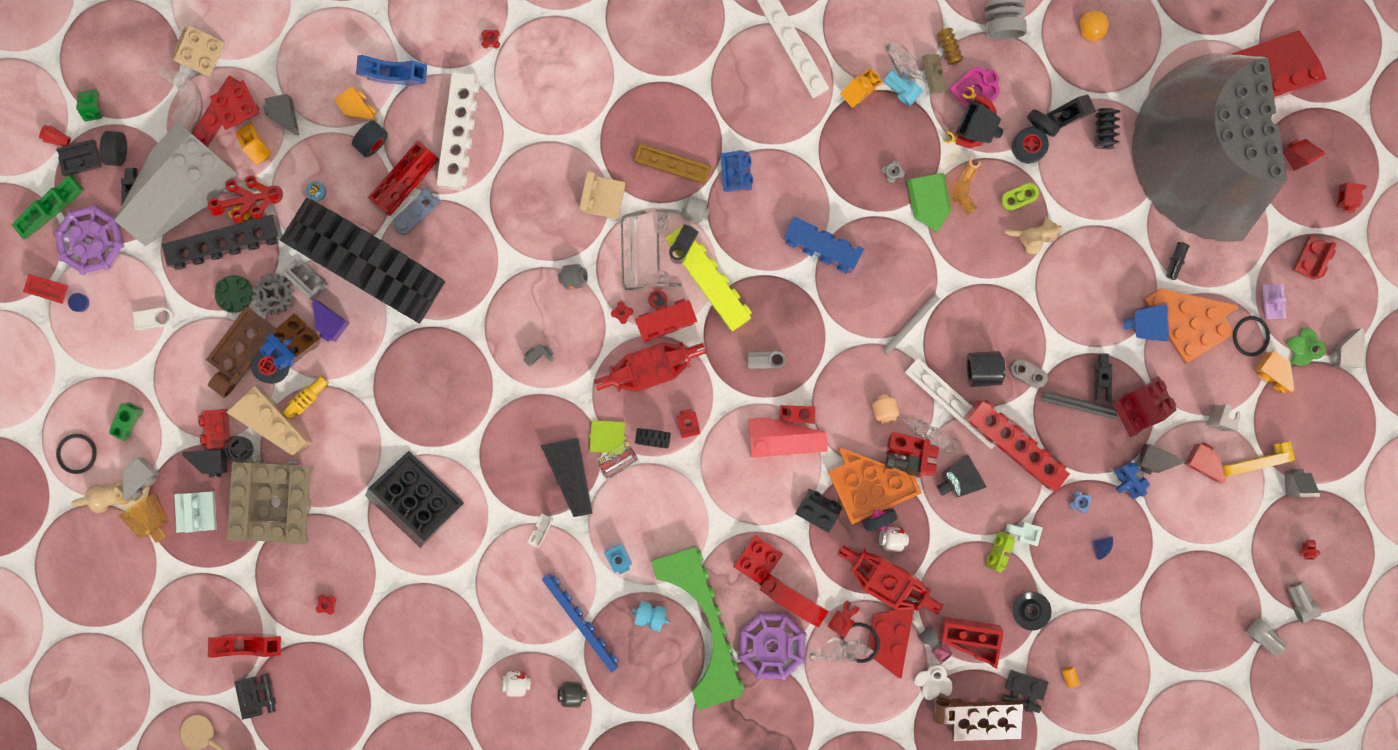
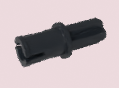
[1166,242,1190,280]

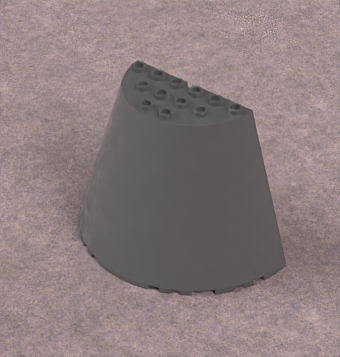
[1132,53,1287,242]

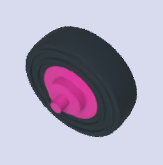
[862,508,898,531]

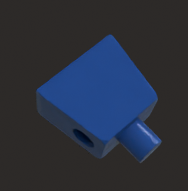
[1124,302,1169,341]

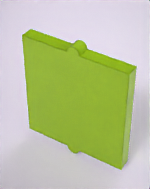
[589,420,626,454]

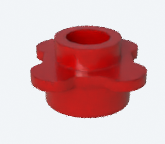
[481,30,500,49]
[611,301,634,324]
[316,594,337,615]

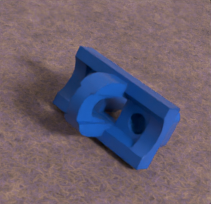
[1114,462,1150,499]

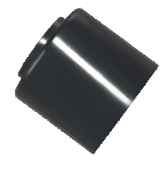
[966,351,1006,387]

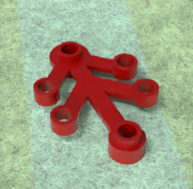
[208,175,283,223]

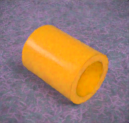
[1061,666,1080,688]

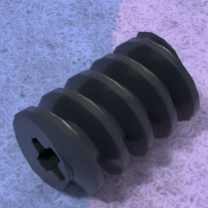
[1094,108,1121,150]

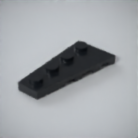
[540,438,593,517]

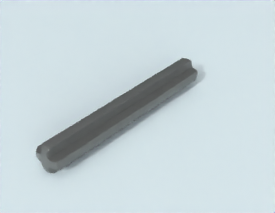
[1042,391,1118,419]

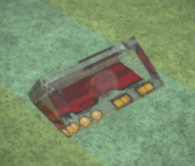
[595,441,640,480]

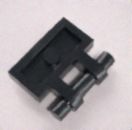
[1002,669,1049,713]
[234,673,276,720]

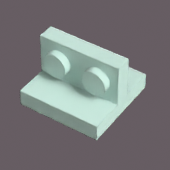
[174,491,217,533]

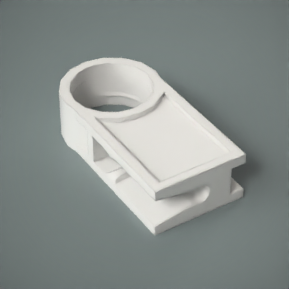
[133,307,175,331]

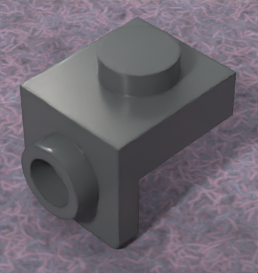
[524,345,555,367]

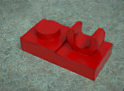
[23,274,69,304]

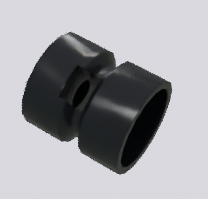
[223,436,254,462]

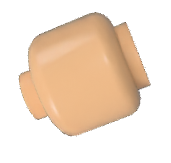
[872,394,899,424]

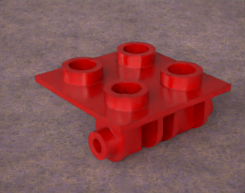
[209,80,260,130]
[733,535,783,586]

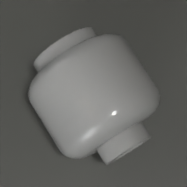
[681,196,710,224]

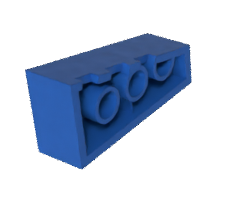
[783,217,865,274]

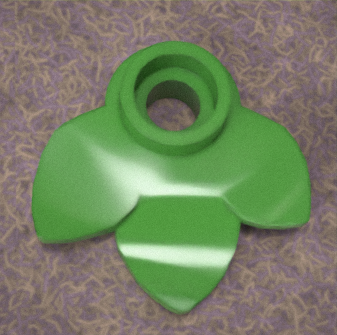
[1286,328,1326,366]

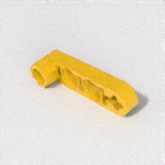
[1222,441,1295,476]

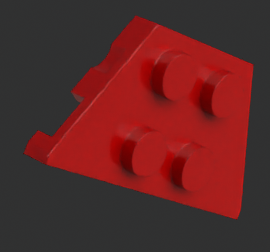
[866,609,914,679]

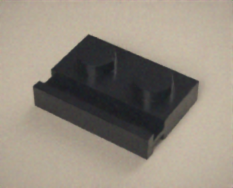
[56,139,102,177]

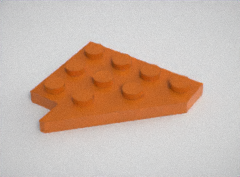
[1143,288,1238,364]
[828,448,922,525]

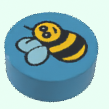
[306,181,326,201]

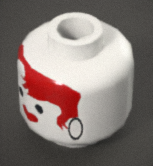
[879,526,909,552]
[502,671,531,697]

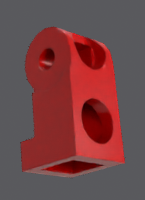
[779,405,816,424]

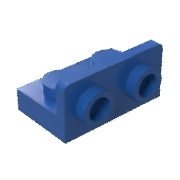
[721,150,753,192]

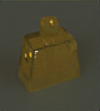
[119,494,168,543]

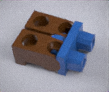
[260,313,321,370]

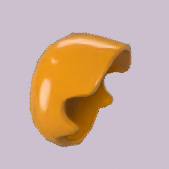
[1079,10,1109,42]

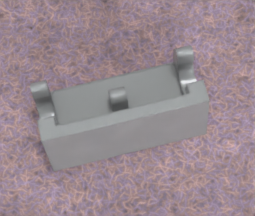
[281,259,328,300]
[1207,404,1241,432]

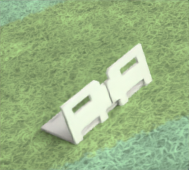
[527,514,554,549]

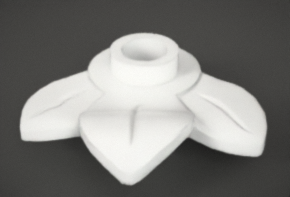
[914,664,952,700]

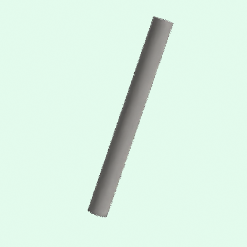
[883,294,940,355]

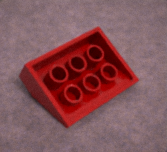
[1232,30,1327,99]

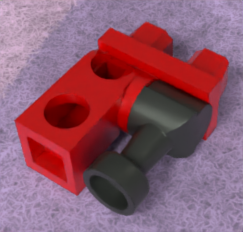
[885,432,939,478]

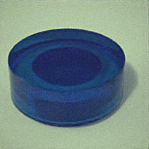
[68,293,89,312]

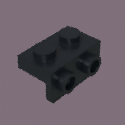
[795,489,842,533]

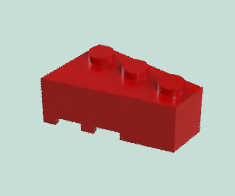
[635,298,698,343]
[940,617,1004,669]

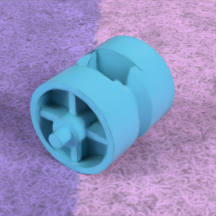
[632,600,670,632]

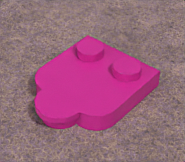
[949,67,999,109]

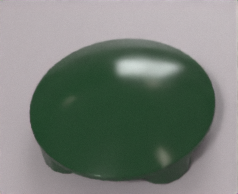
[215,275,253,313]

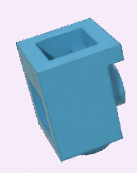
[604,543,632,574]

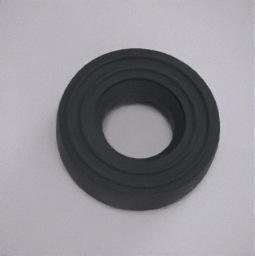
[1027,109,1060,137]

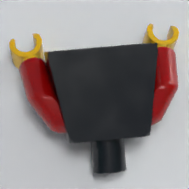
[943,87,1003,148]

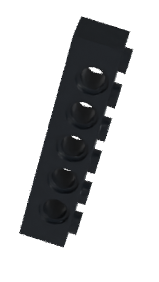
[162,214,282,270]

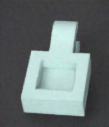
[1005,522,1043,546]

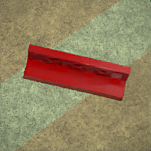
[368,140,440,216]

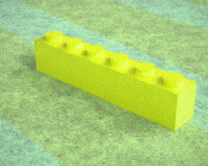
[665,225,752,332]

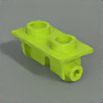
[985,531,1016,573]

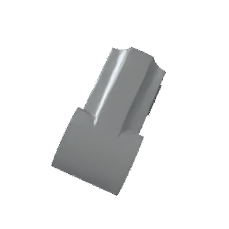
[748,351,786,369]
[1287,581,1321,623]
[1245,617,1287,657]

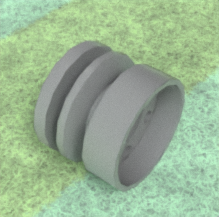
[984,0,1027,40]

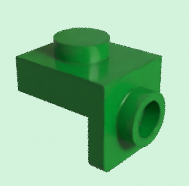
[76,89,102,122]

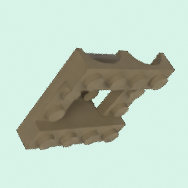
[227,462,314,544]

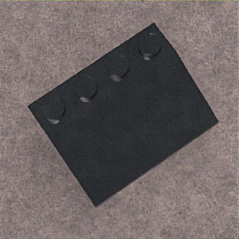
[365,451,464,548]

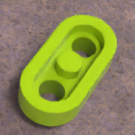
[1001,183,1039,211]

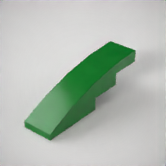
[11,175,85,239]

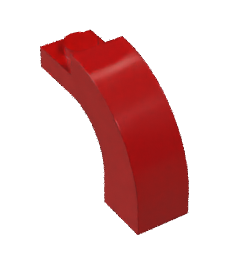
[760,574,829,628]
[208,634,281,658]

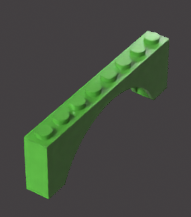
[651,546,745,710]

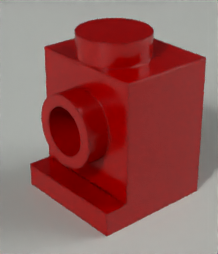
[1336,182,1367,213]
[677,409,701,438]

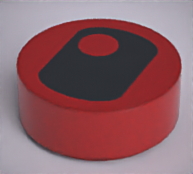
[648,290,668,309]

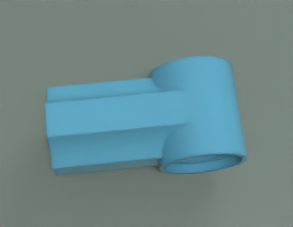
[883,68,923,106]

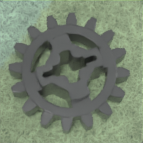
[252,273,295,315]

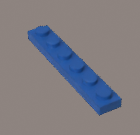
[542,573,619,673]

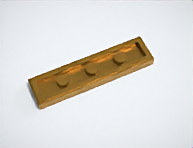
[634,143,712,185]

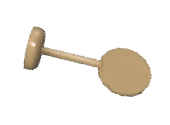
[180,715,226,750]

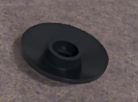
[1012,592,1052,631]

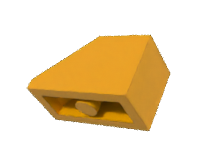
[235,122,272,165]

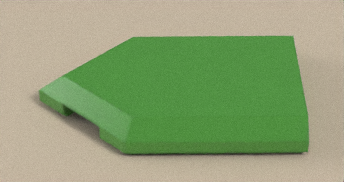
[907,173,952,233]

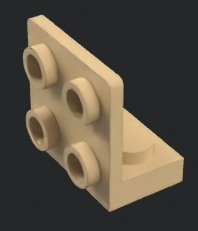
[170,25,224,77]
[579,172,626,220]

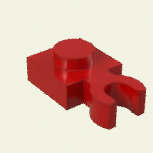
[827,601,859,638]

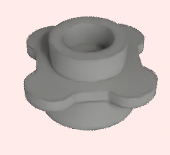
[882,160,905,183]

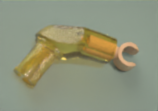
[952,157,981,215]

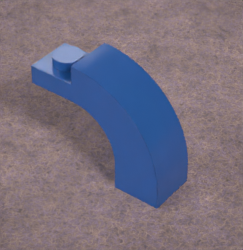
[356,55,427,85]

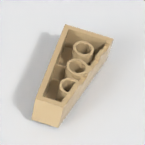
[226,386,313,456]

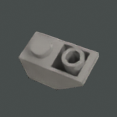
[123,457,160,501]

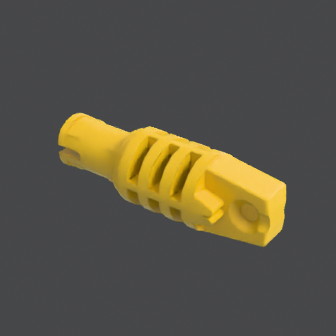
[283,375,329,419]

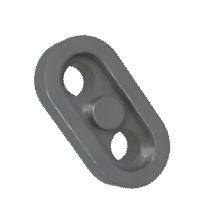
[1010,360,1048,388]

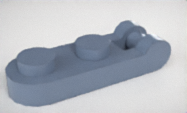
[393,187,441,234]

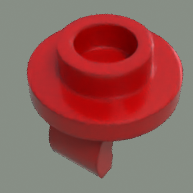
[1299,540,1320,560]

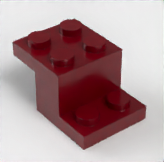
[1112,376,1177,438]

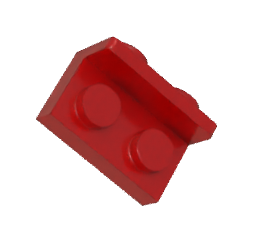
[1293,235,1336,280]
[198,409,230,450]

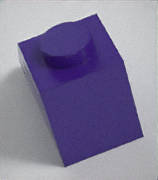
[312,299,350,342]

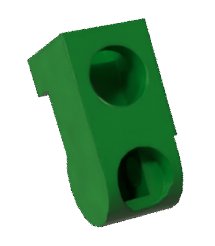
[109,402,144,441]

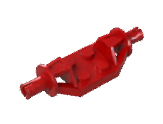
[594,342,707,392]
[837,544,944,615]

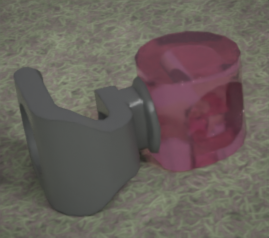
[917,625,953,664]

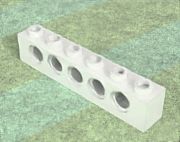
[437,72,480,191]

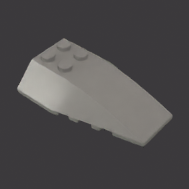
[114,122,238,246]

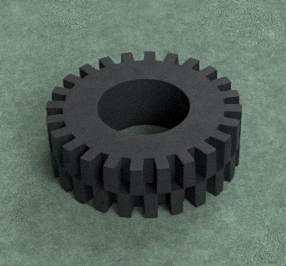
[279,197,446,324]

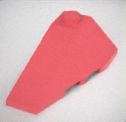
[748,418,828,457]

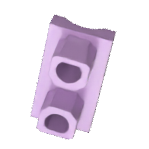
[1262,284,1287,320]

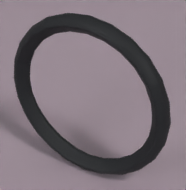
[1233,316,1270,357]
[56,434,97,474]
[840,622,880,663]

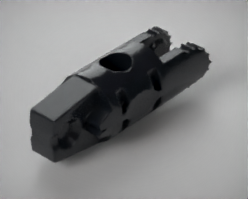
[1094,353,1112,403]

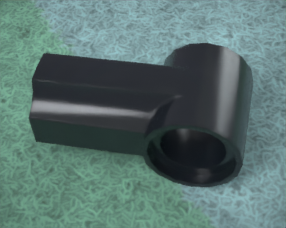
[669,224,699,264]

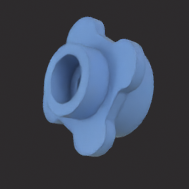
[1070,491,1092,513]

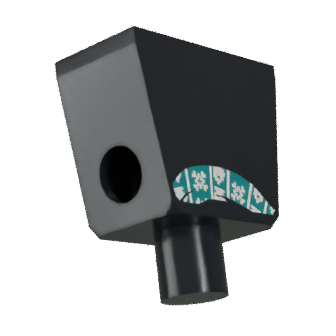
[936,455,987,498]

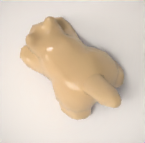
[1004,216,1063,254]
[71,481,130,513]

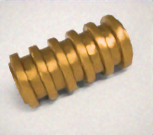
[937,28,964,65]

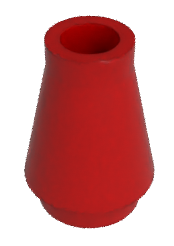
[39,125,71,147]

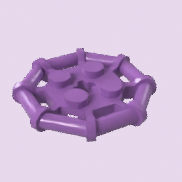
[53,204,125,275]
[737,611,807,681]

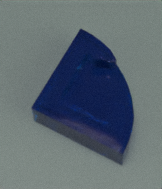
[1092,536,1113,560]

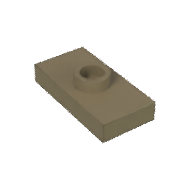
[922,54,948,94]

